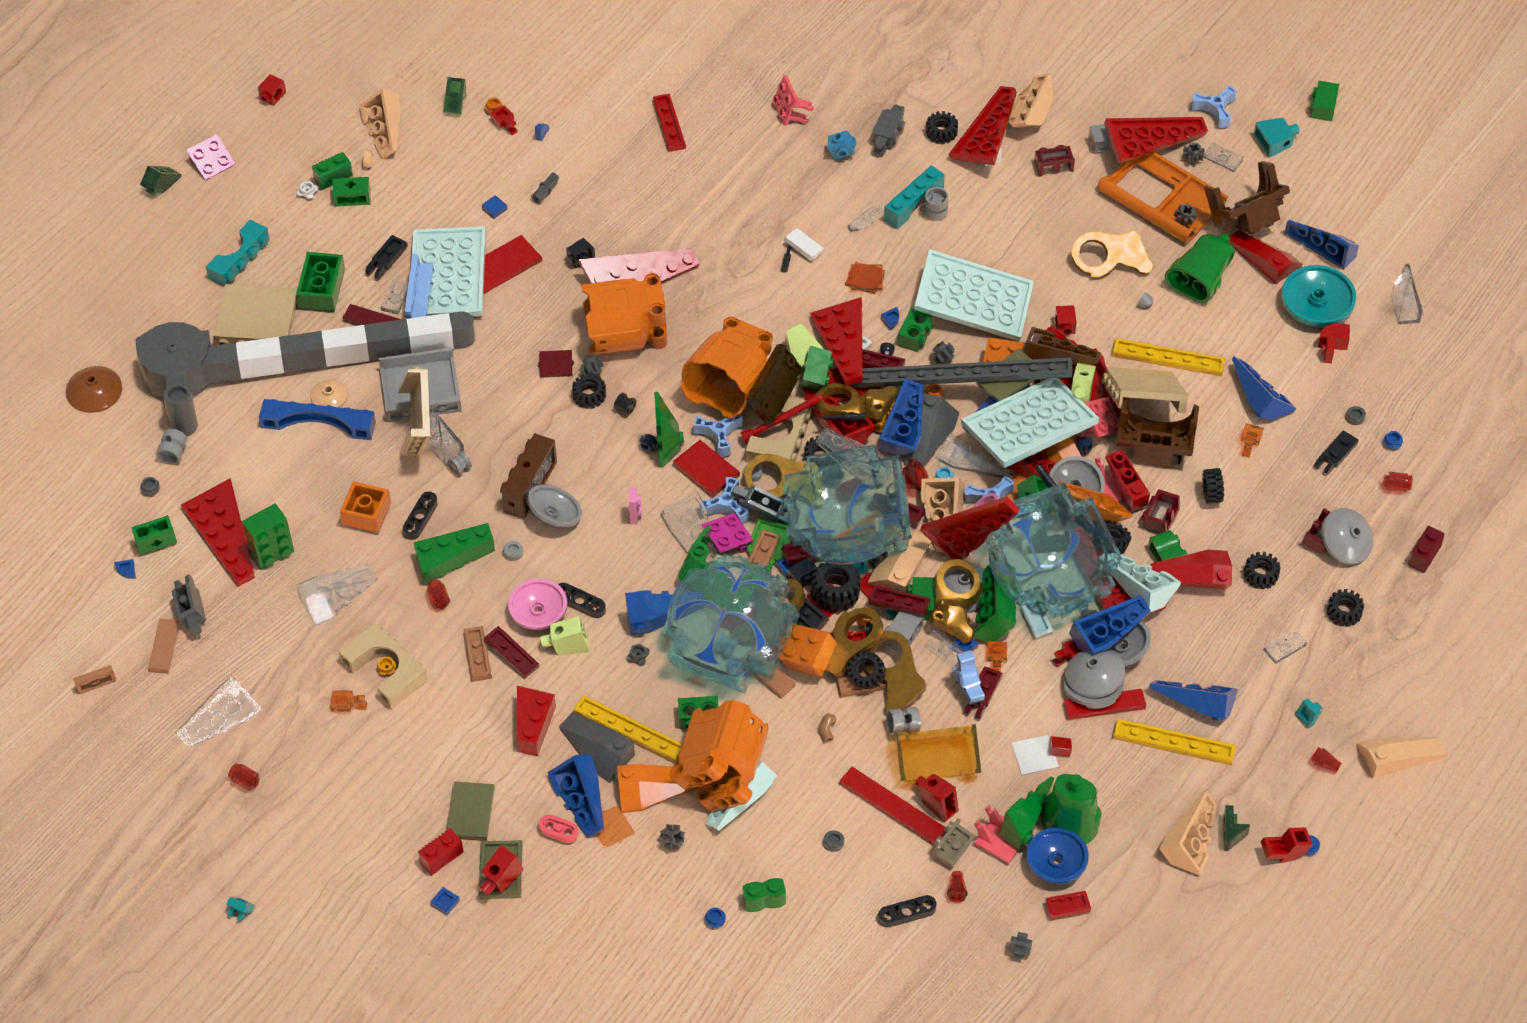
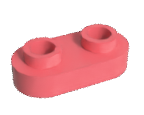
[539,815,578,843]

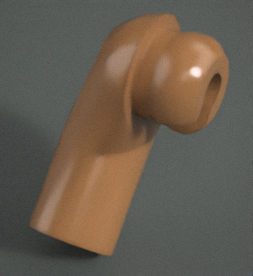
[818,713,836,743]

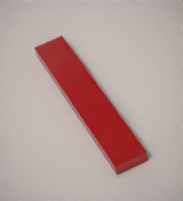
[840,767,946,844]

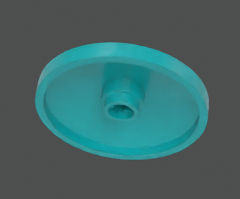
[1281,265,1356,327]

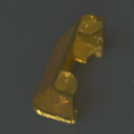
[893,724,981,785]

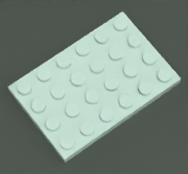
[412,226,486,316]
[914,249,1034,341]
[961,378,1099,468]

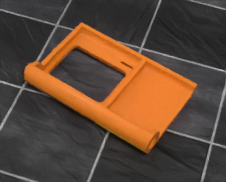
[1098,152,1228,244]

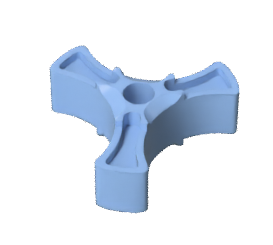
[1191,85,1237,128]
[694,414,743,457]
[965,476,1014,503]
[699,477,749,524]
[952,650,985,705]

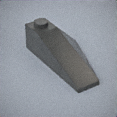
[904,393,959,469]
[559,713,635,783]

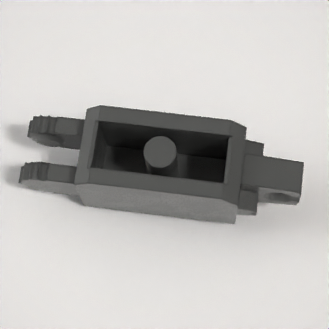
[872,104,905,157]
[731,485,797,526]
[172,574,206,635]

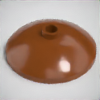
[66,366,122,413]

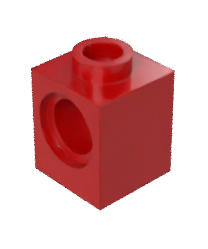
[258,74,286,106]
[1055,305,1077,335]

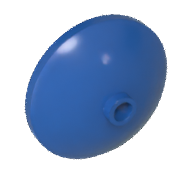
[1026,828,1089,884]

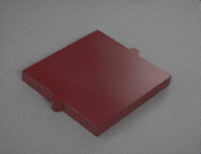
[538,350,574,378]

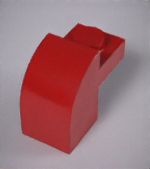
[1317,323,1350,364]
[1260,827,1313,863]

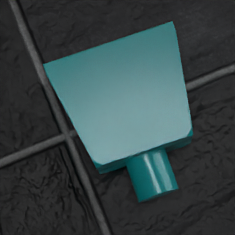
[1254,118,1300,157]

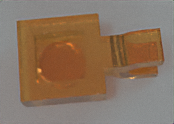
[1240,423,1264,458]
[987,641,1007,672]
[330,690,367,712]

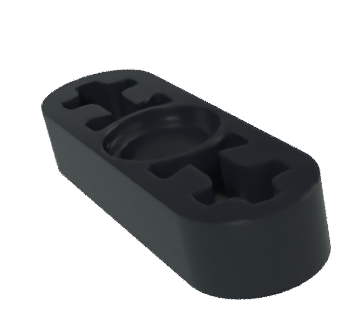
[403,491,438,540]
[558,582,606,618]
[878,895,937,928]

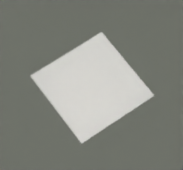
[1012,735,1059,775]

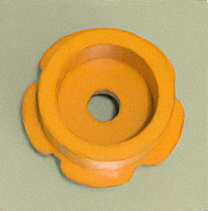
[377,657,396,675]

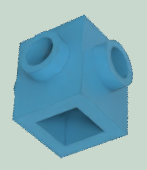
[828,130,856,160]

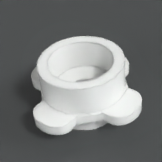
[297,181,318,199]

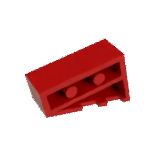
[517,686,556,756]

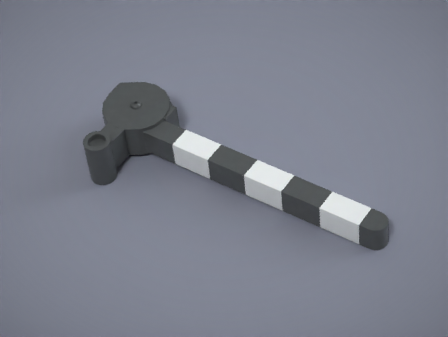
[135,311,475,436]

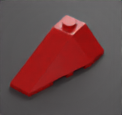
[805,393,875,456]

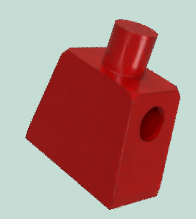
[915,774,959,823]
[479,845,524,896]

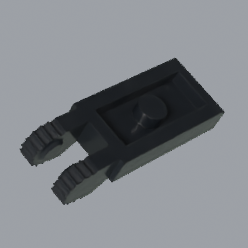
[365,235,408,279]
[1314,430,1359,474]

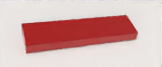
[653,93,686,152]
[1064,689,1147,720]

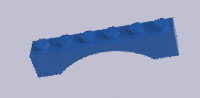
[259,399,376,440]

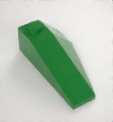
[654,392,684,468]
[999,776,1054,850]

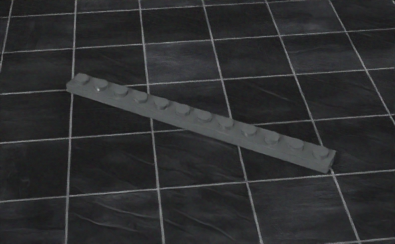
[849,358,1072,388]

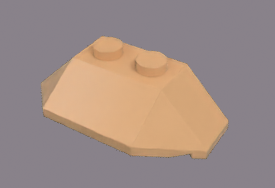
[1008,73,1053,128]

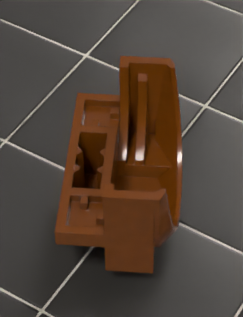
[1204,161,1290,234]
[1116,397,1199,467]

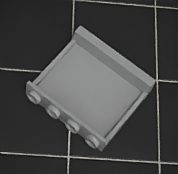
[378,348,462,422]

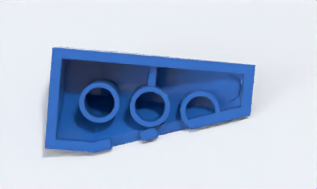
[1285,220,1359,270]
[1232,356,1296,421]
[878,379,923,456]
[625,590,705,635]
[1069,595,1151,655]
[1149,680,1238,721]
[548,755,604,838]

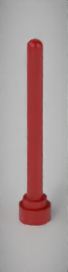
[740,394,824,445]

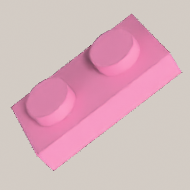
[629,487,642,524]

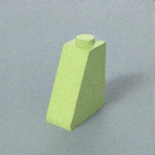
[786,324,824,379]

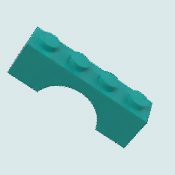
[884,165,945,229]
[206,219,270,287]

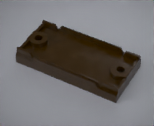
[746,344,804,425]

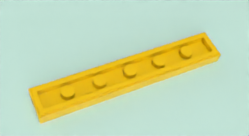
[1112,338,1226,376]
[573,695,683,764]
[1113,719,1236,765]

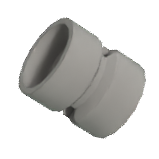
[924,187,949,221]
[156,429,188,465]
[886,707,921,735]

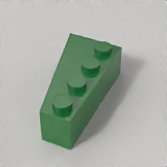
[413,523,495,586]
[974,559,1016,645]

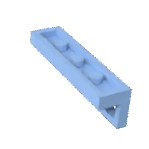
[405,254,433,319]

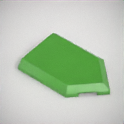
[747,518,795,564]

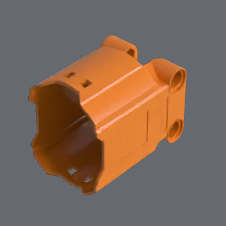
[581,273,667,355]
[680,317,773,419]
[670,700,769,812]

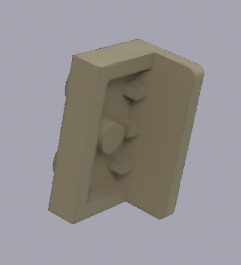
[932,818,975,869]

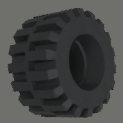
[811,559,861,612]

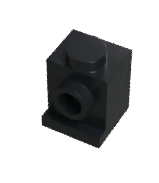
[566,238,595,268]
[788,558,817,587]

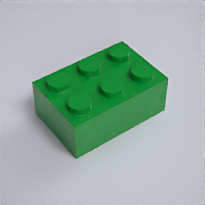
[296,252,345,311]
[241,503,294,569]

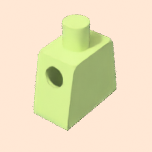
[1071,363,1096,403]
[541,616,589,655]

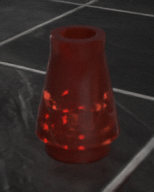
[1310,747,1342,773]
[947,871,968,903]

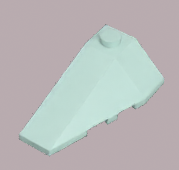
[1100,552,1181,612]
[706,761,777,831]

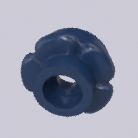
[639,434,657,451]
[1076,436,1093,455]

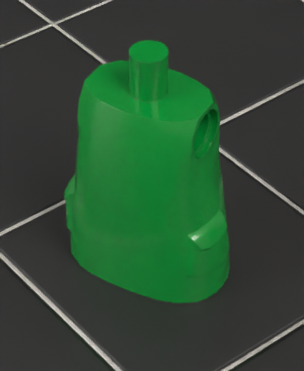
[1165,233,1235,303]
[1042,774,1102,844]

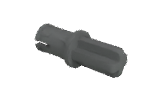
[531,172,559,203]

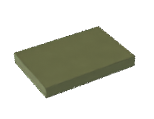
[976,348,1035,402]
[447,781,495,841]
[479,840,523,899]

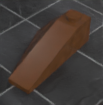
[1024,327,1101,365]

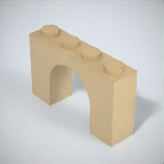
[746,397,812,469]
[338,623,428,709]

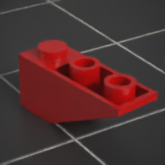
[1105,449,1150,512]

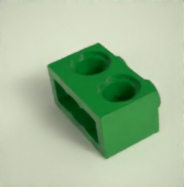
[898,307,934,352]
[678,696,719,730]

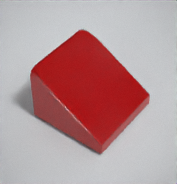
[1050,736,1072,757]

